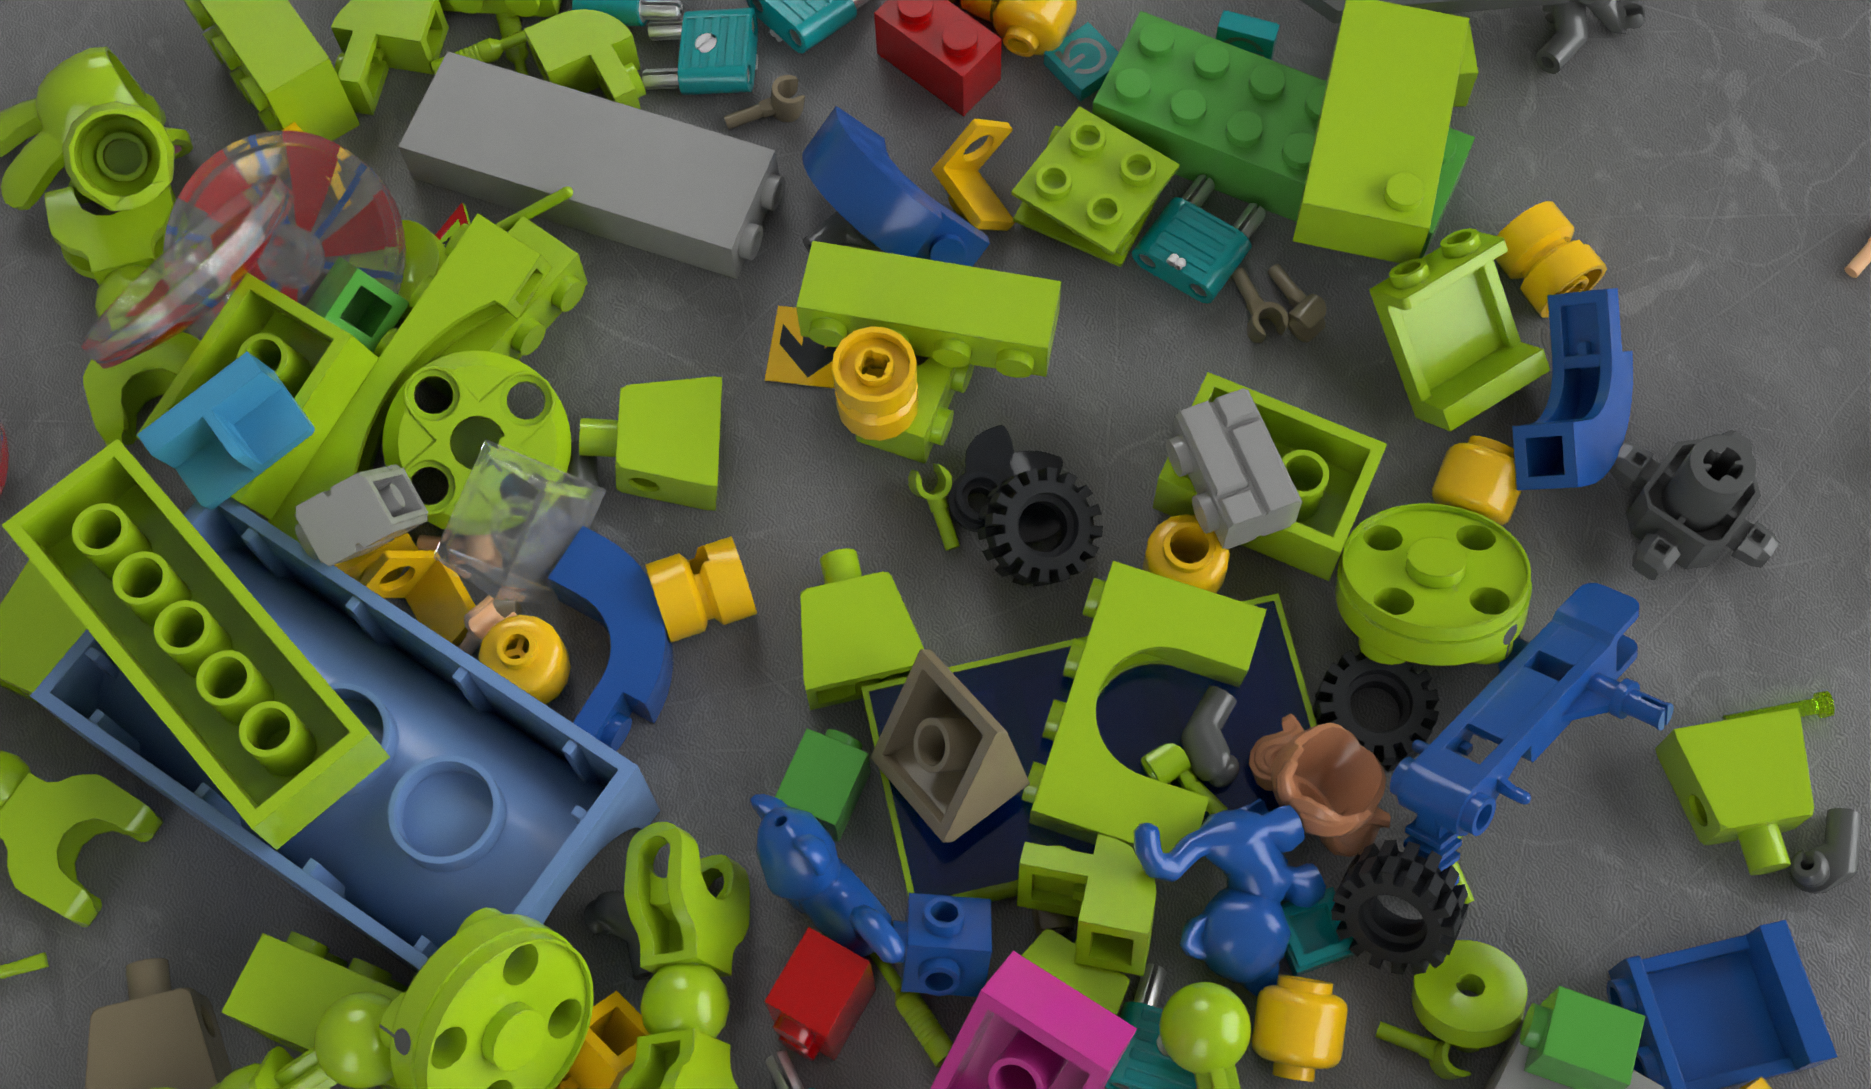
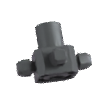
[1610,430,1780,580]

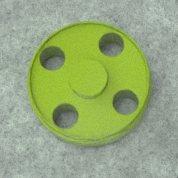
[383,351,571,536]
[1335,503,1532,666]
[379,907,594,1089]

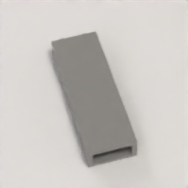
[398,51,785,279]

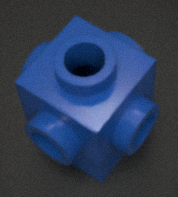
[892,893,992,997]

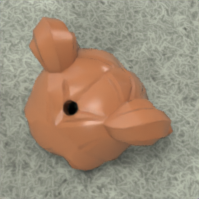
[1249,713,1391,857]

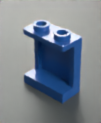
[1607,920,1838,1089]

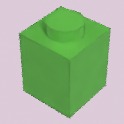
[305,256,409,353]
[775,728,871,842]
[1520,986,1645,1089]

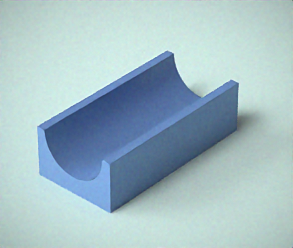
[30,497,660,974]

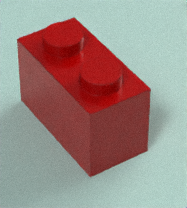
[874,0,1002,117]
[764,927,876,1061]

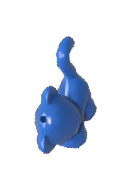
[750,794,905,963]
[1133,798,1326,997]

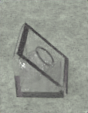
[434,439,606,606]

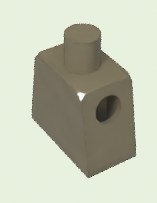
[85,958,232,1089]

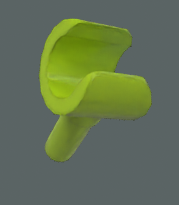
[908,463,960,551]
[1141,743,1228,815]
[1375,1021,1479,1080]

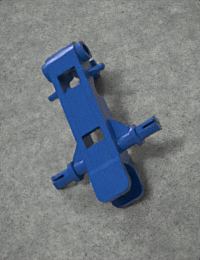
[1390,583,1674,885]

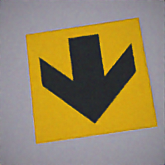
[764,305,837,389]

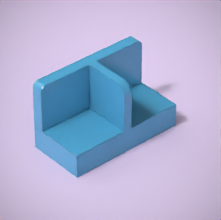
[137,351,315,510]

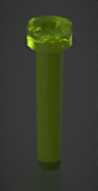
[1722,691,1835,721]

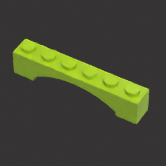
[267,213,552,543]

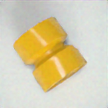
[1495,201,1607,318]
[832,326,919,441]
[645,536,757,643]

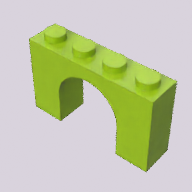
[1021,561,1267,853]

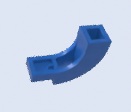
[802,106,990,267]
[1512,288,1633,490]
[548,525,673,751]

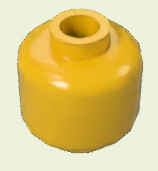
[993,0,1077,57]
[1431,435,1522,525]
[1142,514,1230,594]
[478,614,571,705]
[1252,975,1348,1082]

